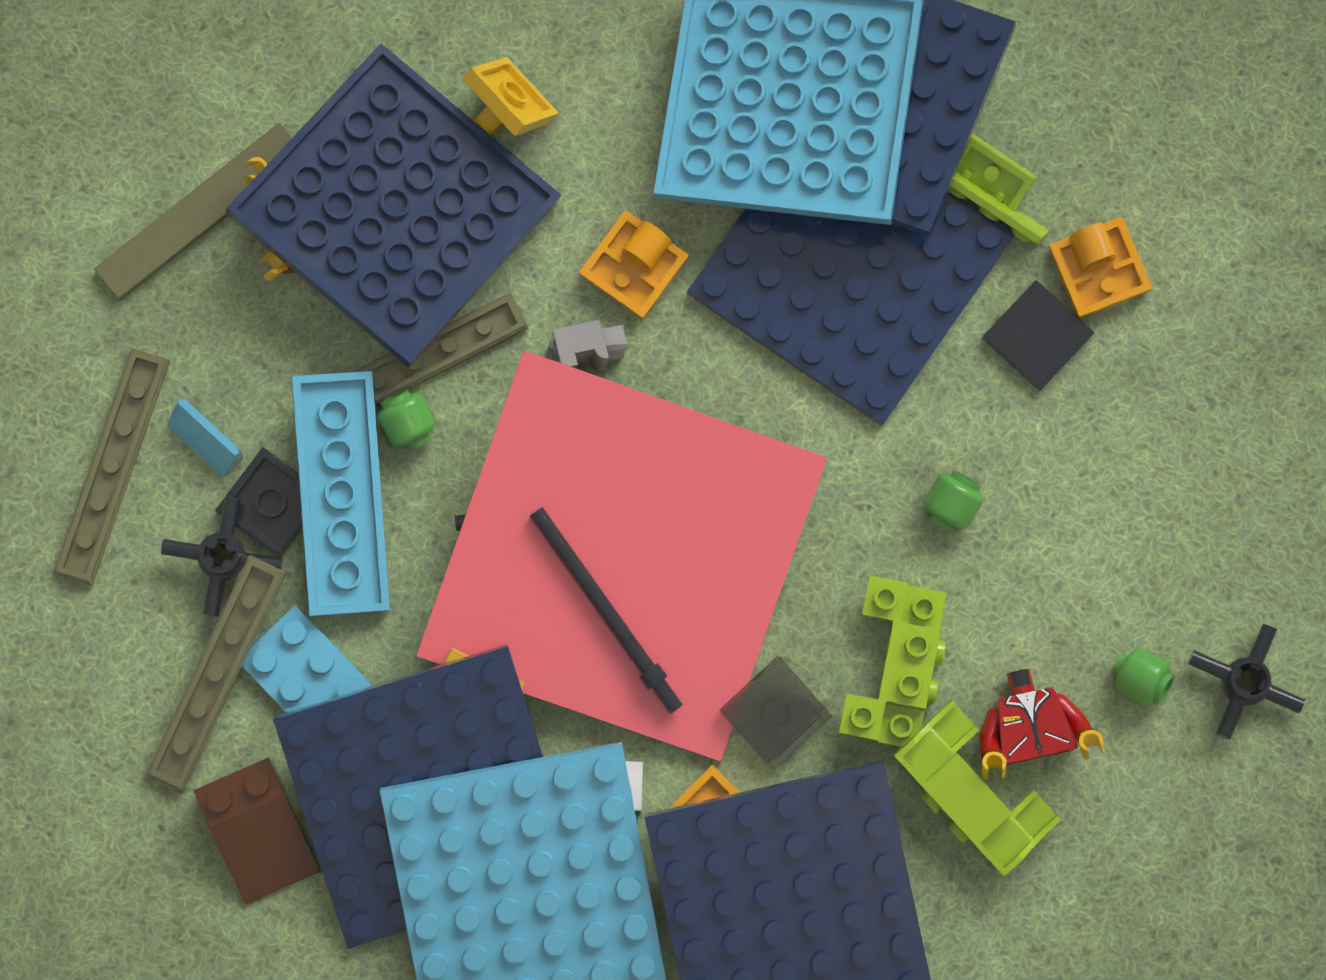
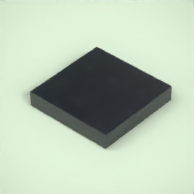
[982,280,1095,391]
[215,447,302,558]

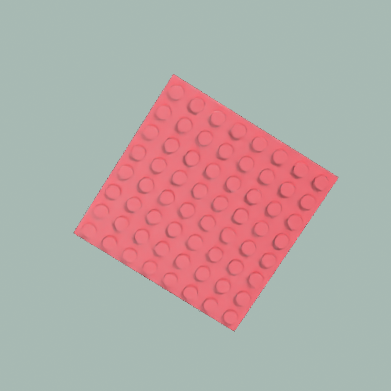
[416,350,827,761]

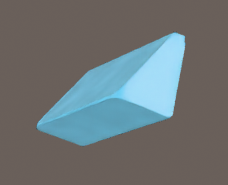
[168,399,243,477]

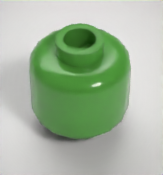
[377,389,436,451]
[924,470,983,532]
[1111,648,1175,707]

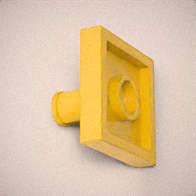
[462,57,559,136]

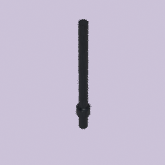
[530,507,683,714]

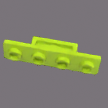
[949,133,1048,244]

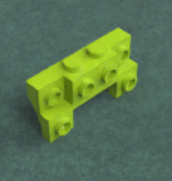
[838,575,947,748]
[893,700,1061,877]

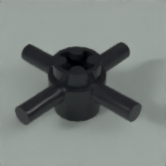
[161,496,283,617]
[1188,624,1305,740]

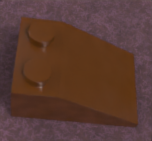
[193,757,320,904]

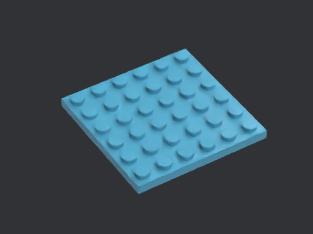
[654,0,924,225]
[380,742,666,980]

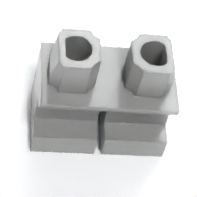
[549,320,628,372]

